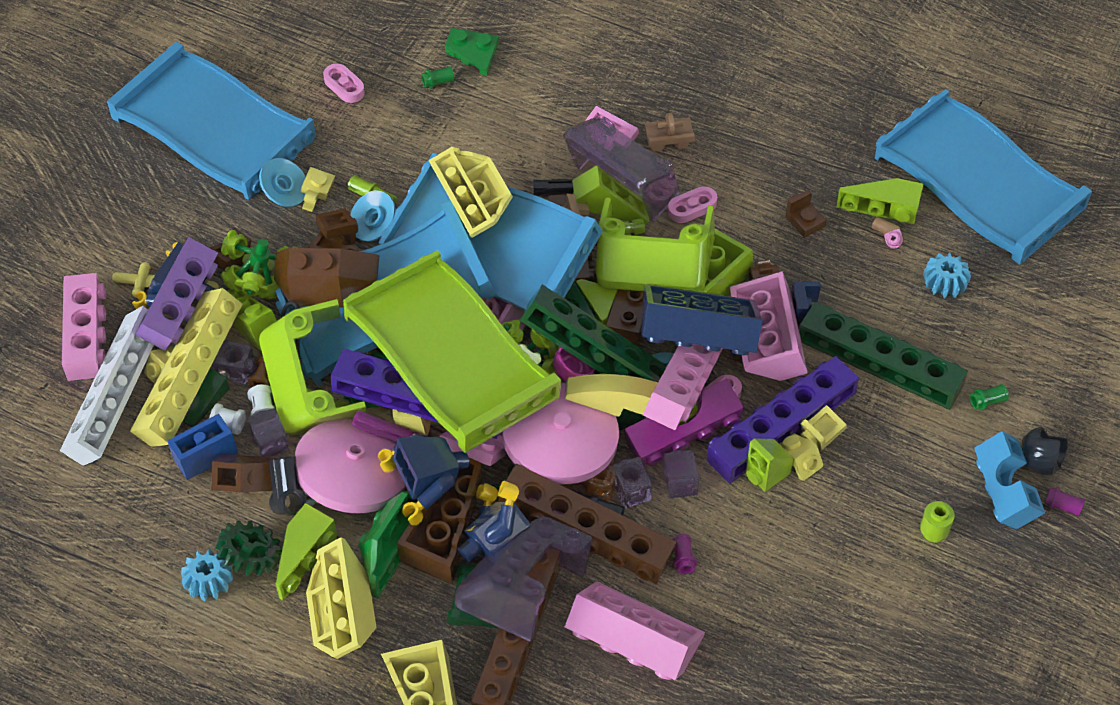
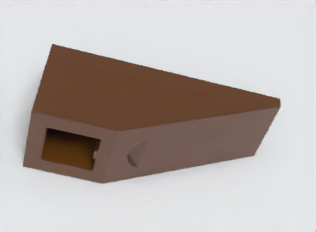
[211,454,303,492]

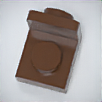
[785,190,827,238]
[316,208,358,245]

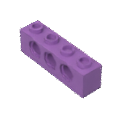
[135,237,218,351]

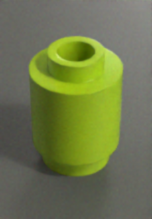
[920,501,955,543]

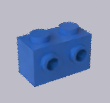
[167,414,238,480]

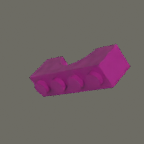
[625,378,744,467]

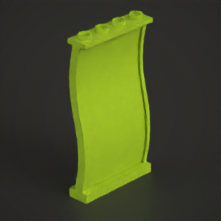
[343,250,561,453]

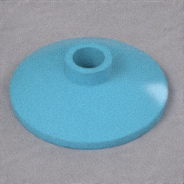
[259,158,306,207]
[350,191,396,242]

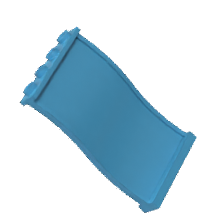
[107,42,316,200]
[875,89,1092,265]
[378,153,603,311]
[275,200,497,386]

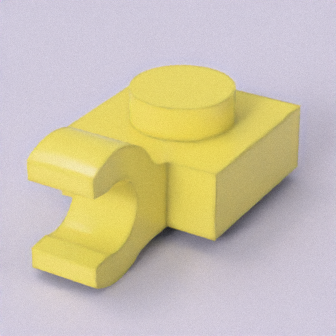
[301,167,335,212]

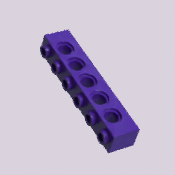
[331,348,499,439]
[707,356,859,484]

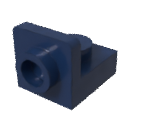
[791,281,821,325]

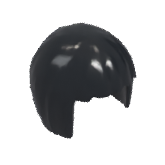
[1021,427,1068,475]

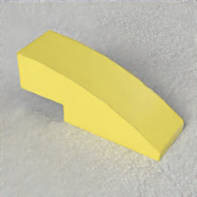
[565,374,658,417]

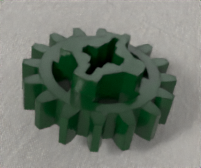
[215,520,282,577]

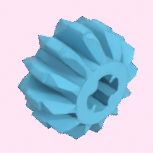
[923,252,971,299]
[181,548,233,602]

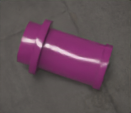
[1044,487,1085,516]
[672,534,697,575]

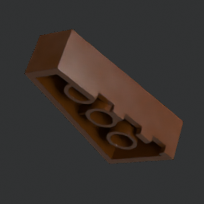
[397,458,482,584]

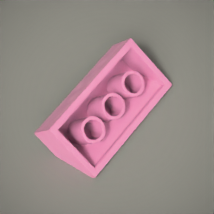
[730,271,808,381]
[565,581,705,680]

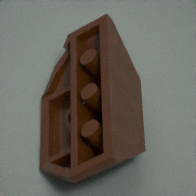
[274,248,380,308]

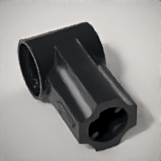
[269,456,306,515]

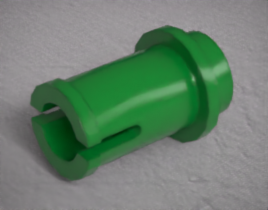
[421,66,455,89]
[970,384,1009,411]

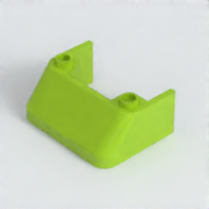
[596,198,715,292]
[259,299,367,436]

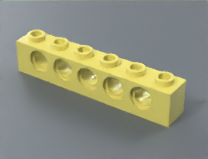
[130,288,243,447]

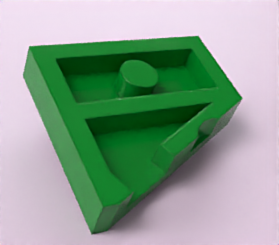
[445,28,499,76]

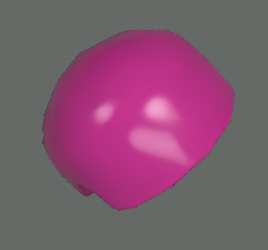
[553,347,595,382]

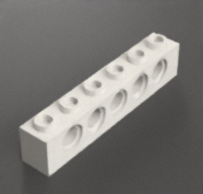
[60,306,154,466]

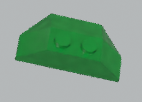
[358,491,418,599]

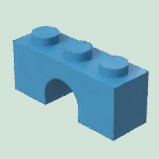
[974,431,1045,530]

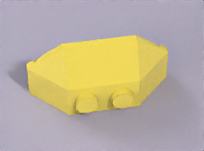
[429,147,513,238]
[306,537,377,659]

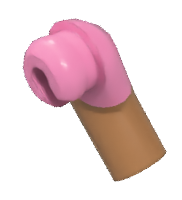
[872,217,903,248]

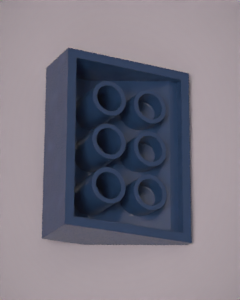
[641,284,763,355]

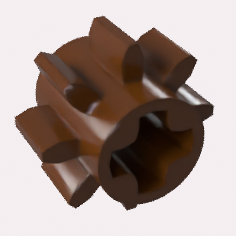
[749,259,779,281]

